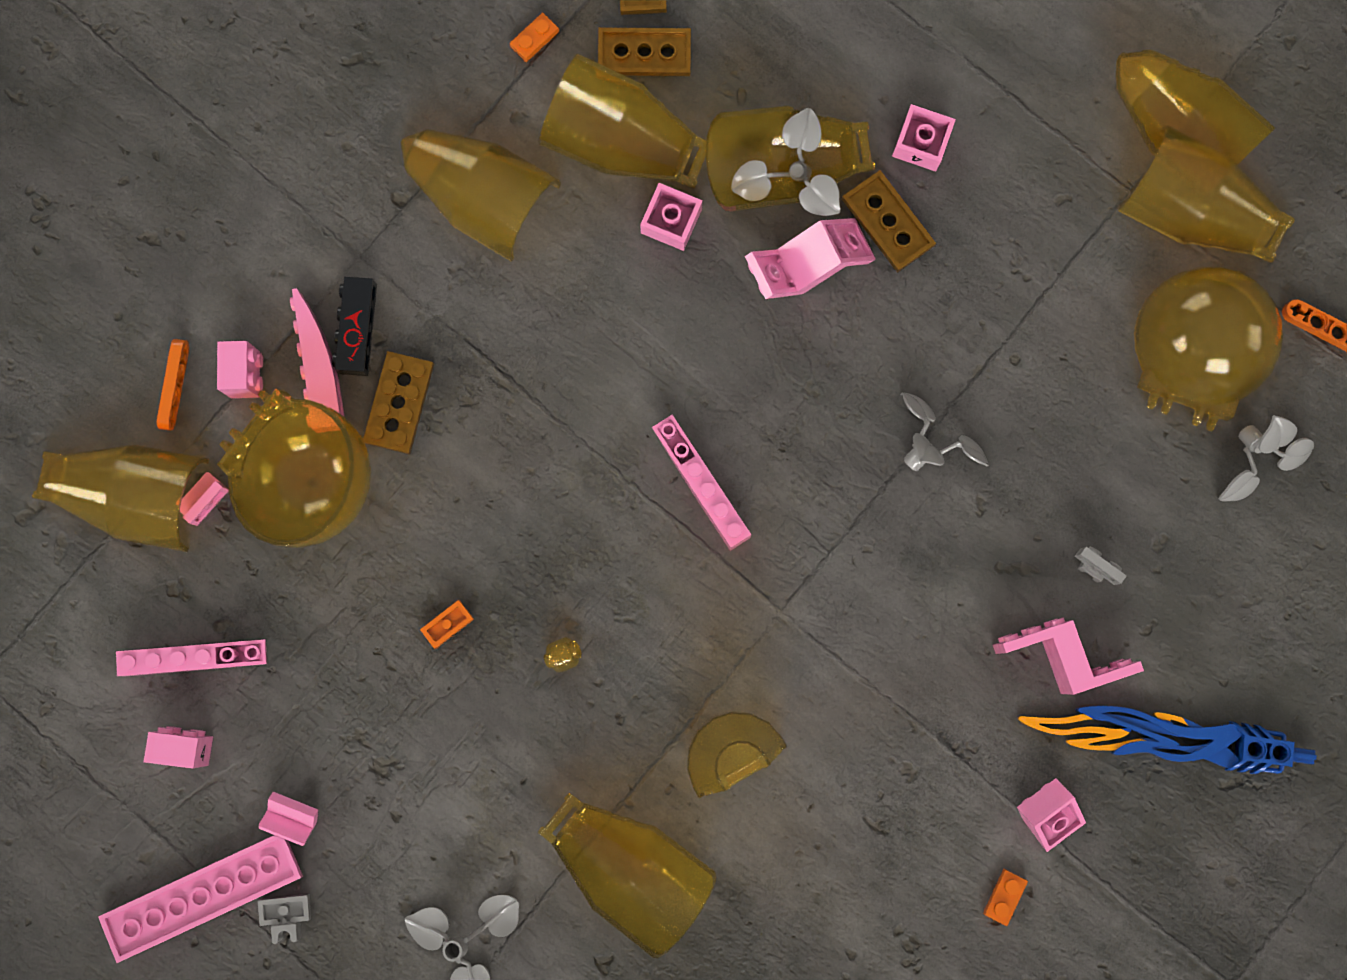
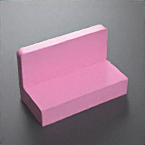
[176,472,229,526]
[259,792,318,846]

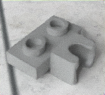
[1075,546,1126,585]
[258,894,311,944]

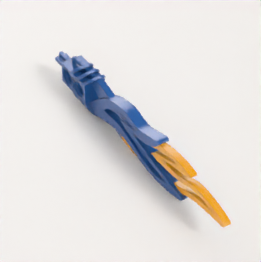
[1018,706,1317,774]

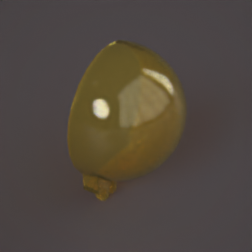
[1134,266,1283,432]
[217,388,372,548]

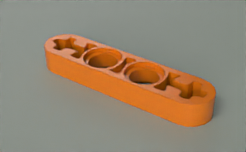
[1282,299,1347,352]
[157,339,189,431]

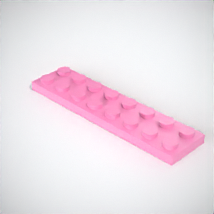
[98,835,303,963]

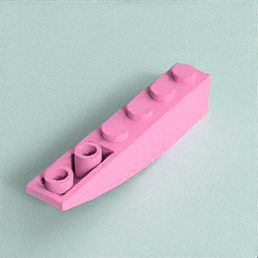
[290,288,346,432]
[652,415,751,551]
[116,639,267,676]

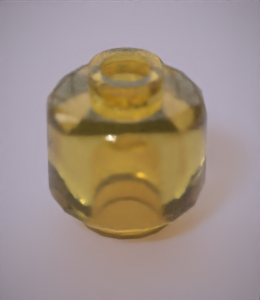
[544,637,582,673]

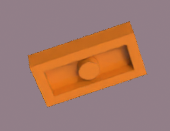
[510,12,559,62]
[420,600,474,649]
[983,869,1028,926]

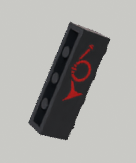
[332,277,377,376]

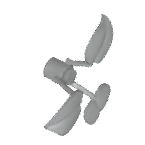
[731,108,841,216]
[900,392,989,471]
[1218,415,1314,502]
[405,894,519,980]

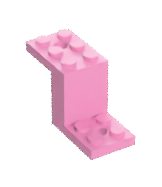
[745,218,875,299]
[993,617,1144,695]

